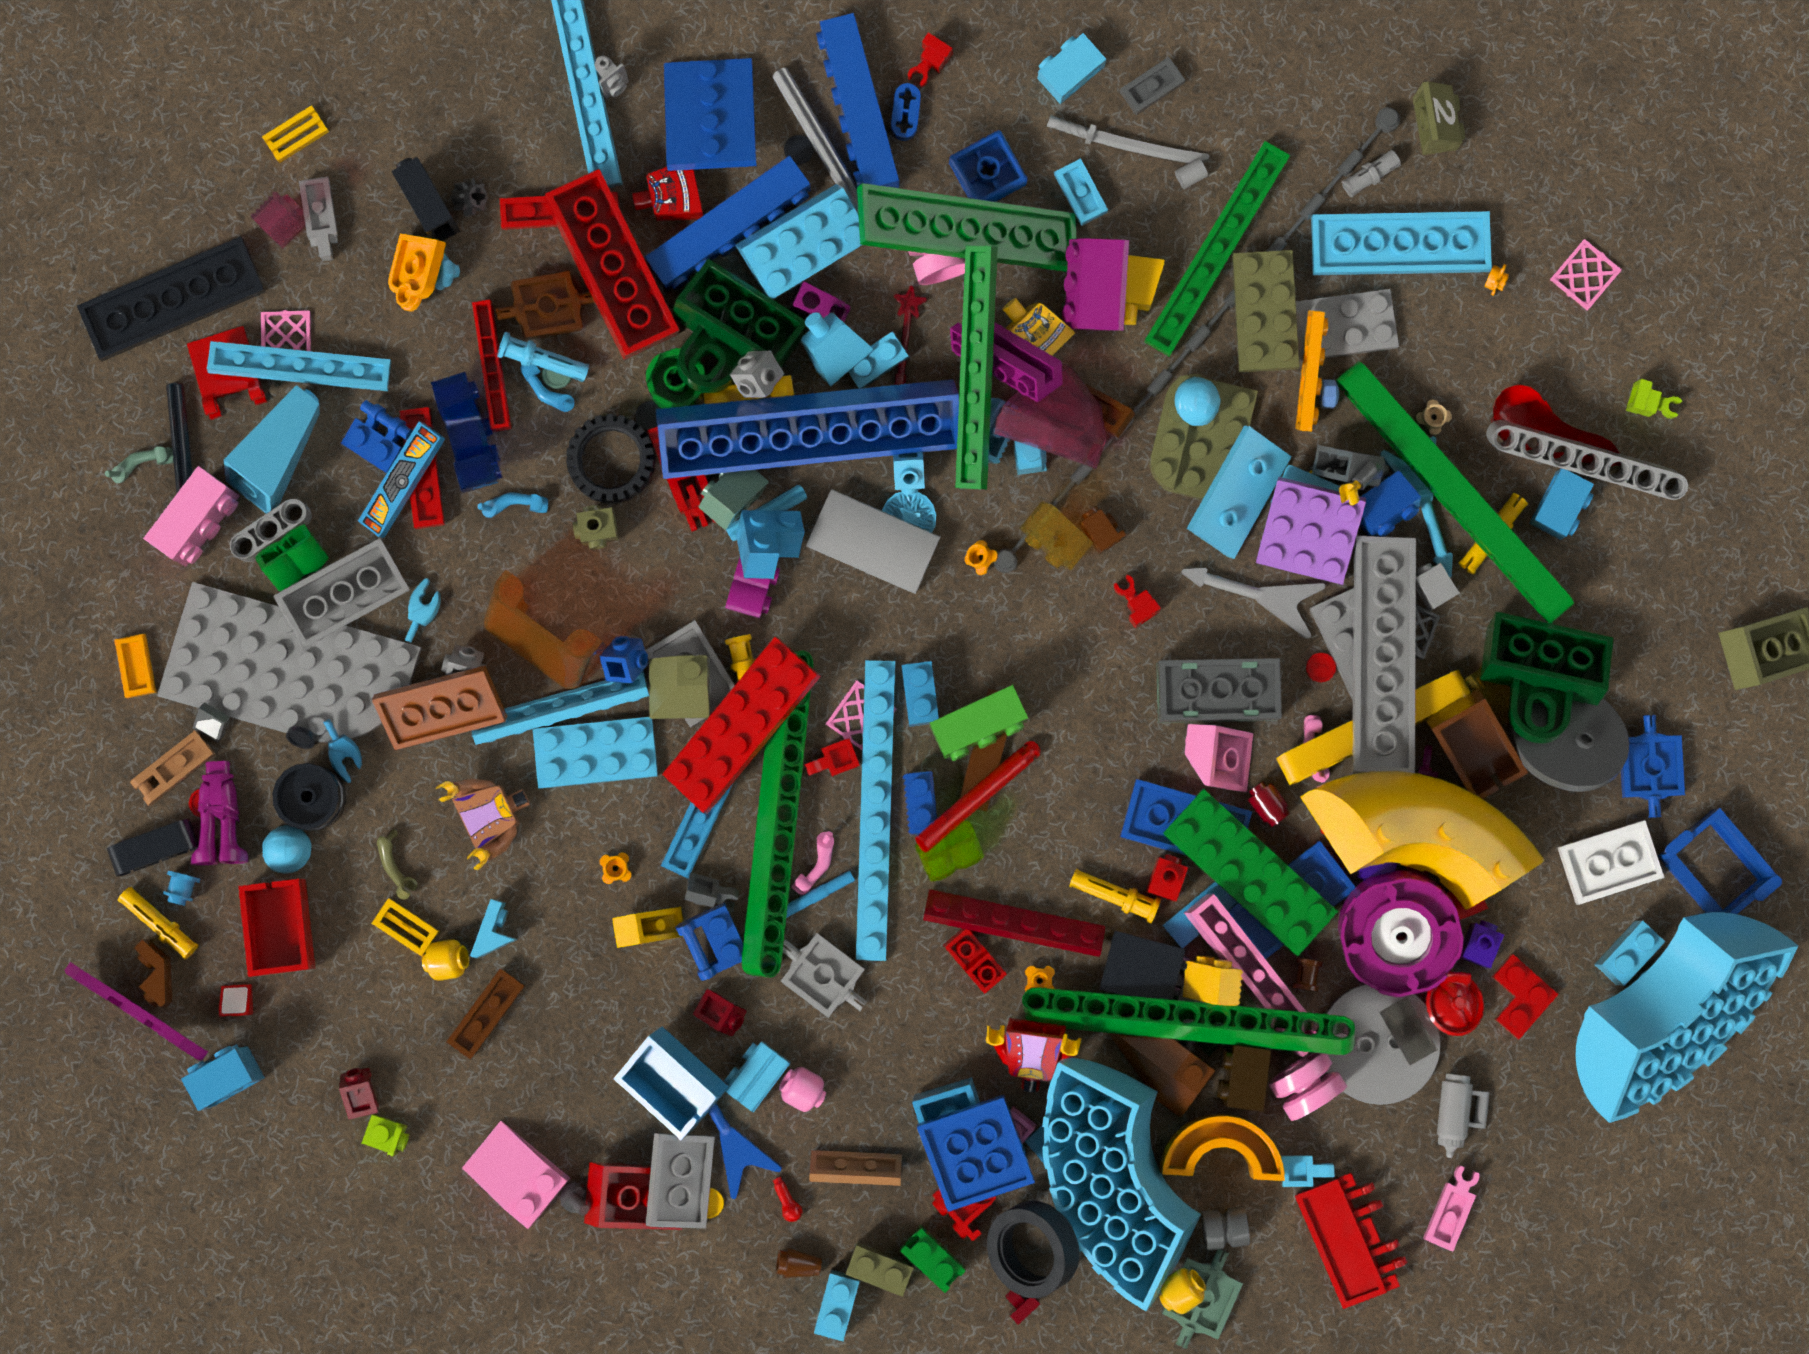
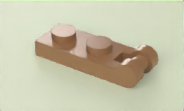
[130,730,216,806]

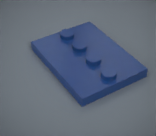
[664,58,757,171]

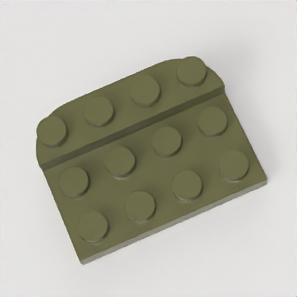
[1149,374,1258,500]

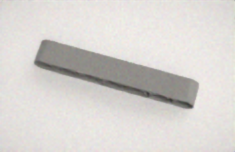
[1486,420,1688,500]

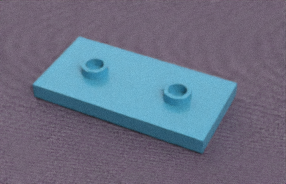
[1186,426,1292,559]

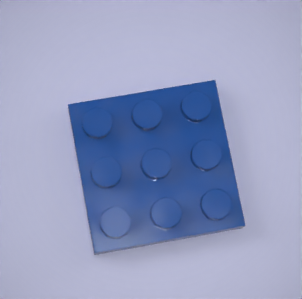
[917,1095,1035,1212]

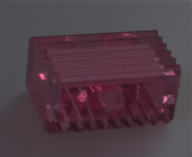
[251,192,305,249]

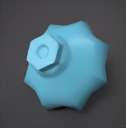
[435,253,460,290]

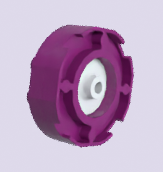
[1338,870,1464,997]

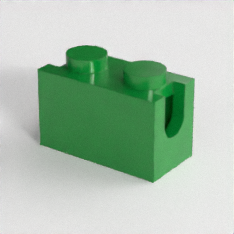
[900,1225,966,1293]

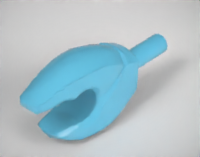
[405,578,441,643]

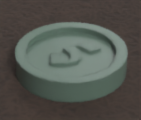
[542,368,571,389]

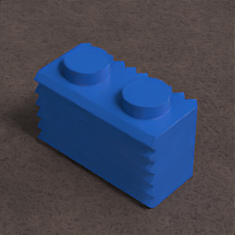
[903,771,937,835]

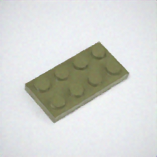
[1232,250,1299,372]

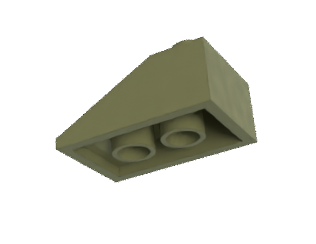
[1718,607,1809,690]

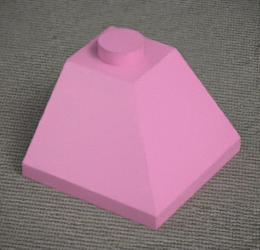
[1185,724,1253,793]

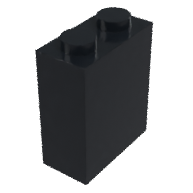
[391,157,461,242]
[1100,931,1189,1000]

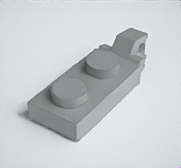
[299,176,338,262]

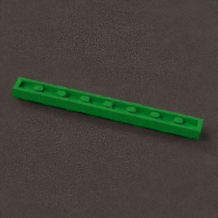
[1144,141,1290,357]
[955,246,998,490]

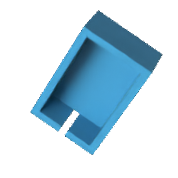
[614,1026,729,1140]

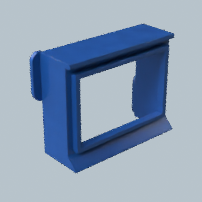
[1657,808,1782,914]

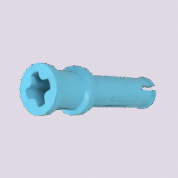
[497,332,589,382]

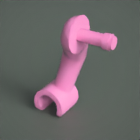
[1303,715,1330,783]
[792,831,834,895]

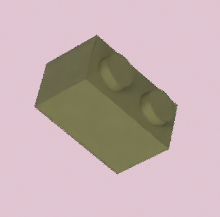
[845,1242,914,1297]

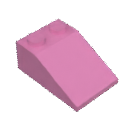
[462,1121,571,1229]

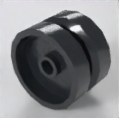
[272,763,346,831]

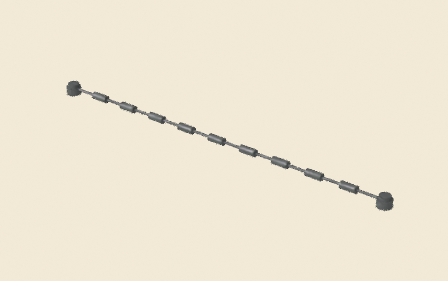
[993,107,1400,573]

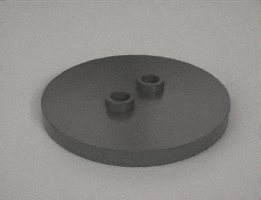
[1509,698,1629,792]

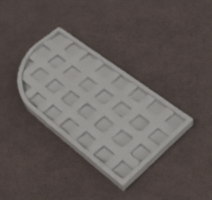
[157,582,422,743]

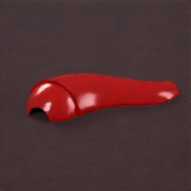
[1491,385,1621,467]

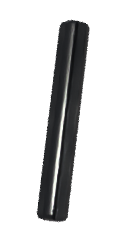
[166,382,192,494]

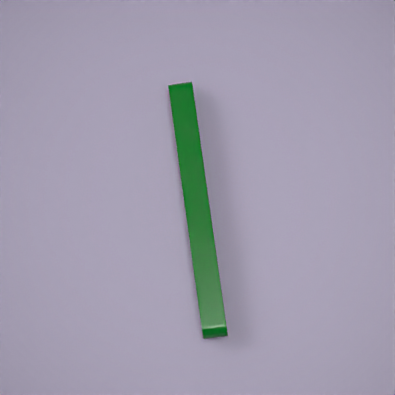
[1335,361,1574,623]
[742,650,814,978]
[1022,987,1355,1055]

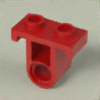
[932,1187,996,1241]

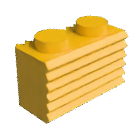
[1183,956,1243,1006]

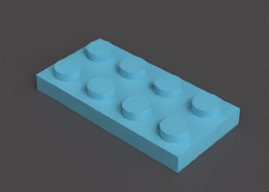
[533,717,658,789]

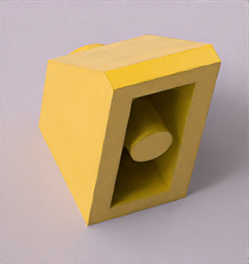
[612,907,683,948]

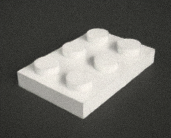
[1557,820,1664,905]

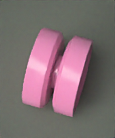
[1268,1053,1347,1121]

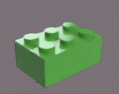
[930,685,1028,761]

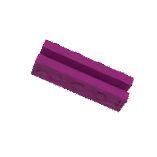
[950,322,1063,402]

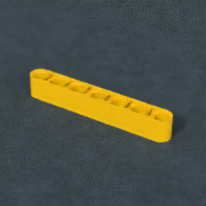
[1276,670,1471,785]

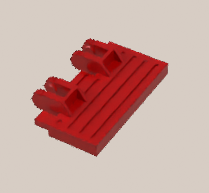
[1295,1172,1408,1309]

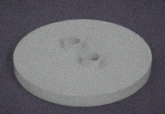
[1326,984,1440,1105]

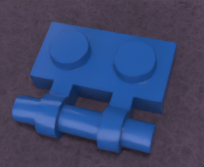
[341,400,413,473]

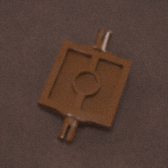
[496,271,595,341]

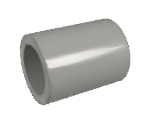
[1175,158,1208,189]

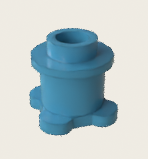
[163,870,201,906]

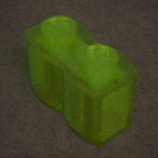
[914,821,984,881]

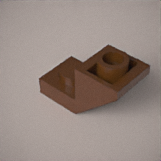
[134,939,172,1007]

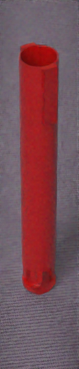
[915,741,1041,853]

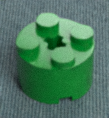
[646,348,706,409]

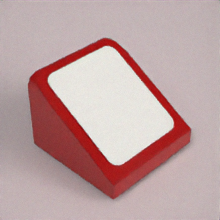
[219,984,253,1017]

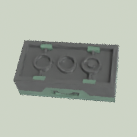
[1156,658,1282,723]

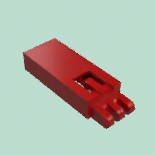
[647,427,716,532]

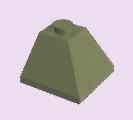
[649,655,710,719]

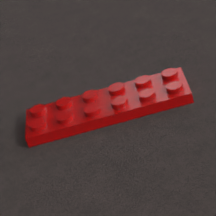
[662,637,821,814]

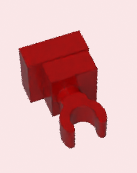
[908,32,953,88]
[1113,575,1161,629]

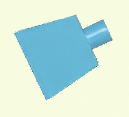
[801,312,873,386]

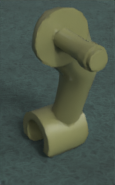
[377,829,417,900]

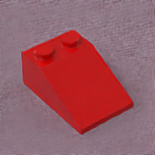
[584,1162,682,1230]

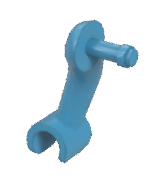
[520,364,574,412]
[478,492,548,518]

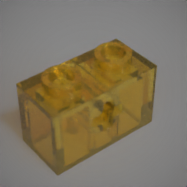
[1019,501,1093,570]

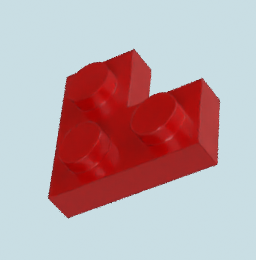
[1491,954,1559,1039]

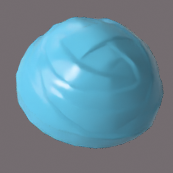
[1175,377,1221,426]
[262,825,312,874]

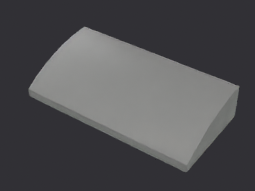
[806,489,941,594]
[274,538,410,648]

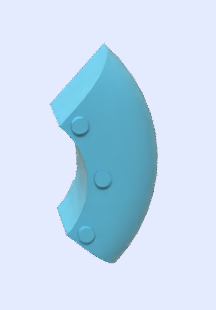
[1576,912,1798,1123]
[1042,1058,1201,1311]

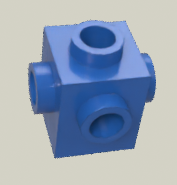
[599,636,649,683]

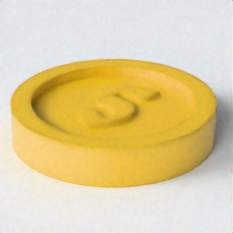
[707,1188,724,1219]

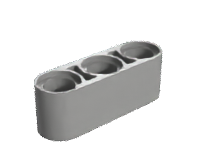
[230,499,312,562]

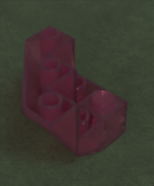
[994,363,1106,469]

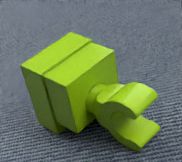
[1626,379,1682,419]

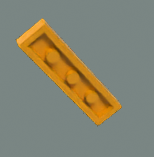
[1295,310,1328,432]

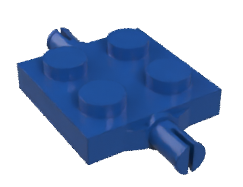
[1621,715,1685,818]

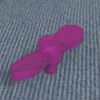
[1418,745,1438,778]

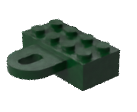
[672,259,807,393]
[1480,612,1614,743]

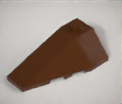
[1108,1013,1216,1118]

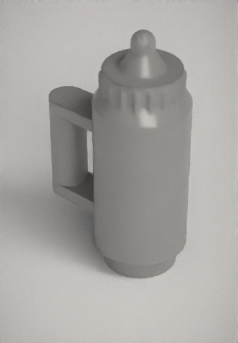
[1437,1073,1490,1158]

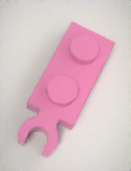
[1423,1165,1479,1252]

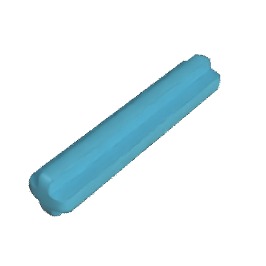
[726,485,807,541]

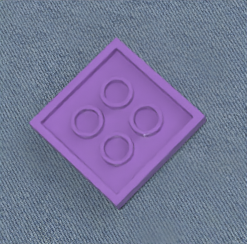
[1256,477,1366,585]

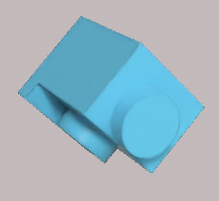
[1013,437,1047,475]
[893,452,925,494]

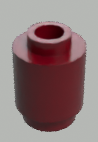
[1248,781,1290,827]

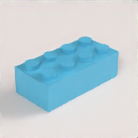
[736,184,861,299]

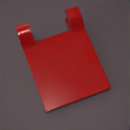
[187,326,267,420]

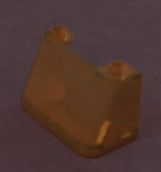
[484,569,608,689]

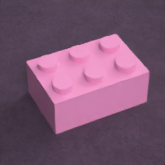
[143,466,240,567]

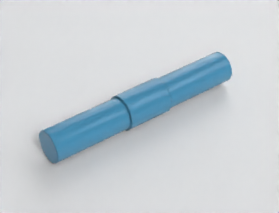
[786,870,855,918]

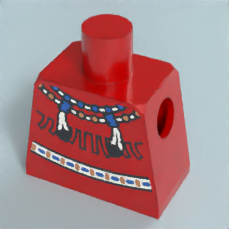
[632,167,704,221]

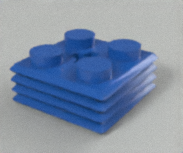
[949,130,1027,202]

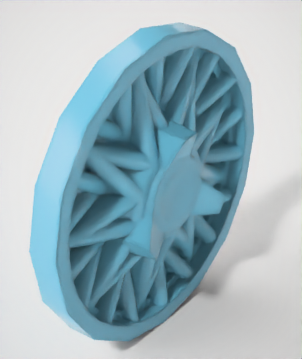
[882,492,937,532]

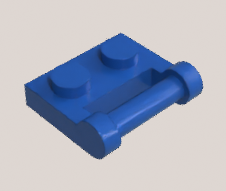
[675,903,743,981]

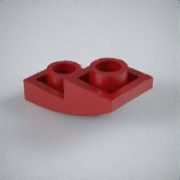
[943,929,1007,994]

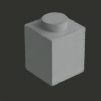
[1416,563,1460,611]

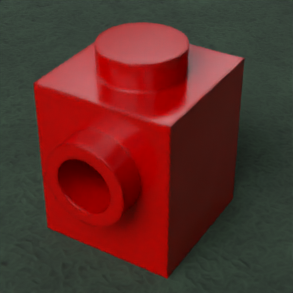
[1146,854,1188,902]

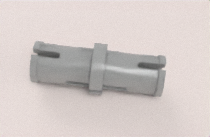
[1341,150,1401,198]

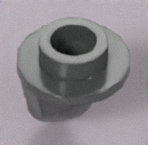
[560,1182,589,1216]

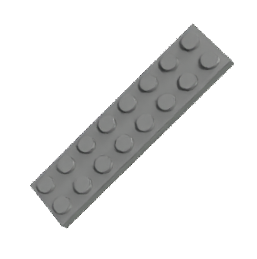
[1352,536,1416,774]

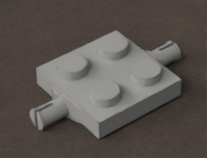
[781,933,867,1018]

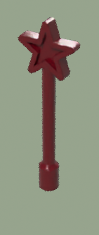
[894,285,927,385]

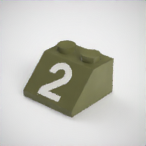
[1413,82,1465,155]

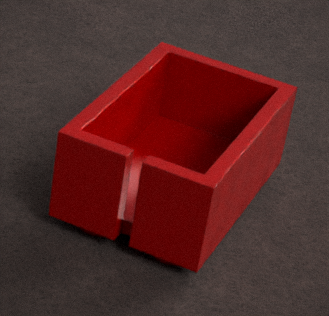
[238,878,316,977]

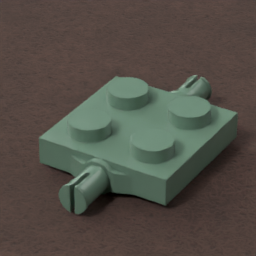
[1162,1249,1243,1349]

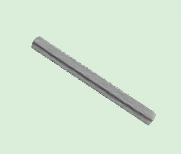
[773,67,858,213]

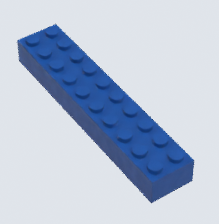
[656,379,959,479]

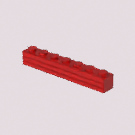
[472,300,512,432]

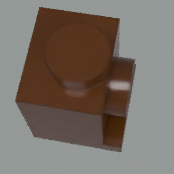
[1080,506,1126,555]

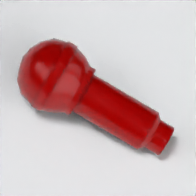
[773,1177,803,1222]

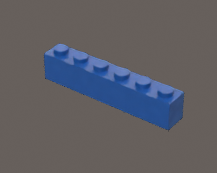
[816,13,899,188]
[645,156,811,291]

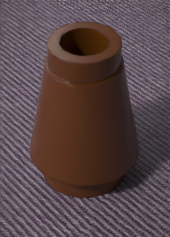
[776,1247,822,1278]

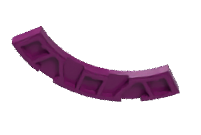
[64,962,208,1061]

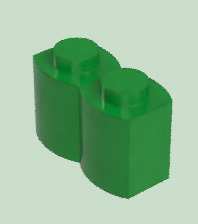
[255,524,329,592]

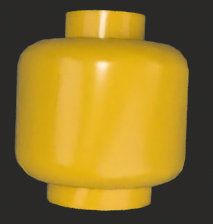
[422,939,469,981]
[1159,1268,1206,1314]

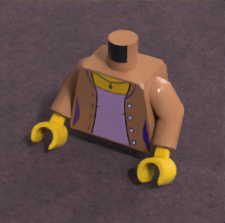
[436,779,530,870]

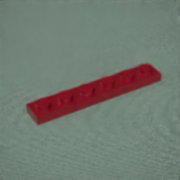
[923,889,1106,957]

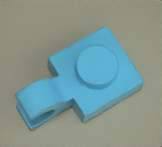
[1281,1155,1335,1187]

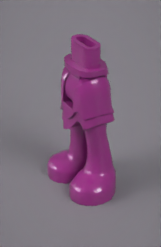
[191,761,249,866]

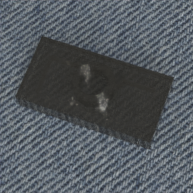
[1379,997,1438,1065]

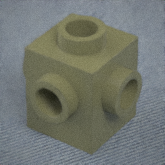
[573,505,619,550]

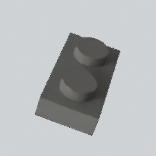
[1120,57,1185,115]

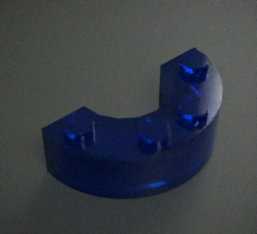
[431,372,503,493]

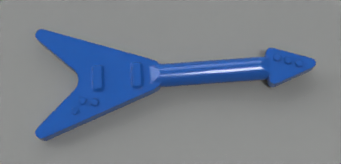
[708,1103,782,1199]

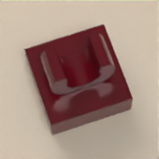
[1005,1290,1040,1325]

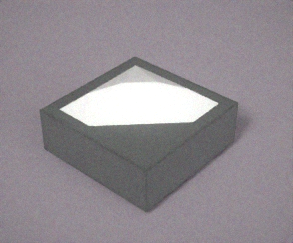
[193,702,230,743]

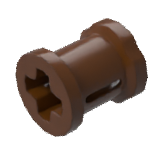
[1292,958,1323,992]

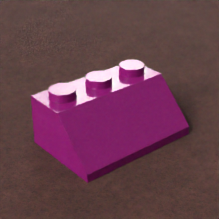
[1062,238,1129,331]

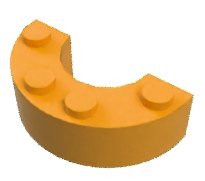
[1159,1114,1285,1181]

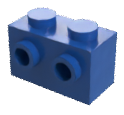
[1359,471,1421,537]

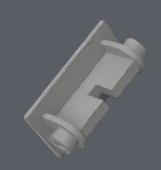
[595,56,629,99]

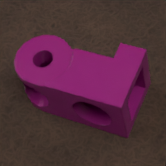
[790,281,851,323]

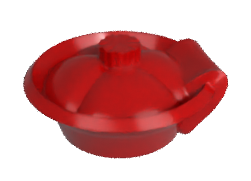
[1426,971,1484,1036]

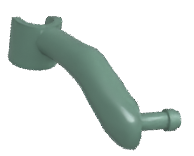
[105,446,173,483]

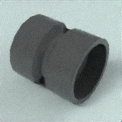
[1201,1206,1250,1251]

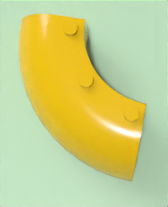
[1301,771,1545,910]

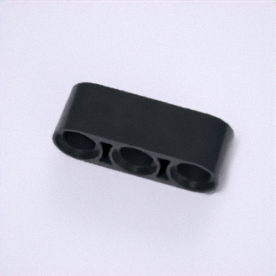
[107,819,199,877]

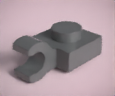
[684,873,739,913]

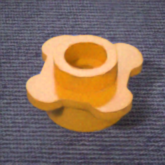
[1484,264,1509,296]
[965,540,998,575]
[600,852,632,884]
[1025,966,1055,992]

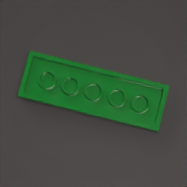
[1162,789,1338,956]

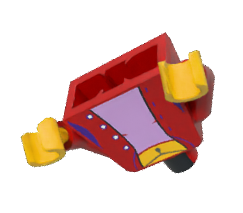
[986,1018,1082,1092]

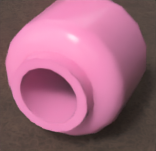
[779,1067,826,1112]

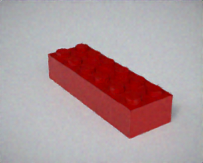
[544,169,679,360]

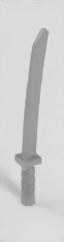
[1047,115,1210,163]

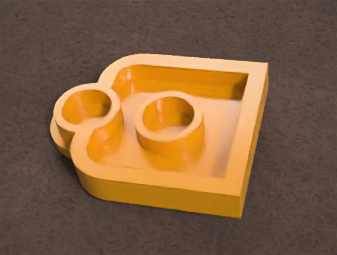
[388,233,446,312]

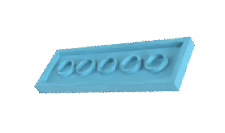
[1311,211,1492,275]

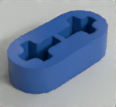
[891,83,921,141]

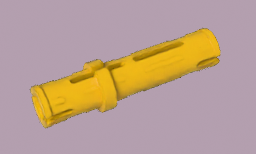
[1458,493,1528,575]
[118,886,198,959]

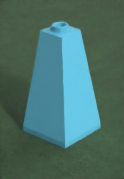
[224,385,320,514]

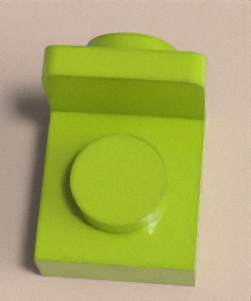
[361,1114,409,1156]

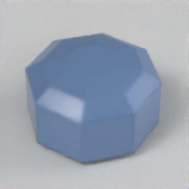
[1319,380,1339,409]

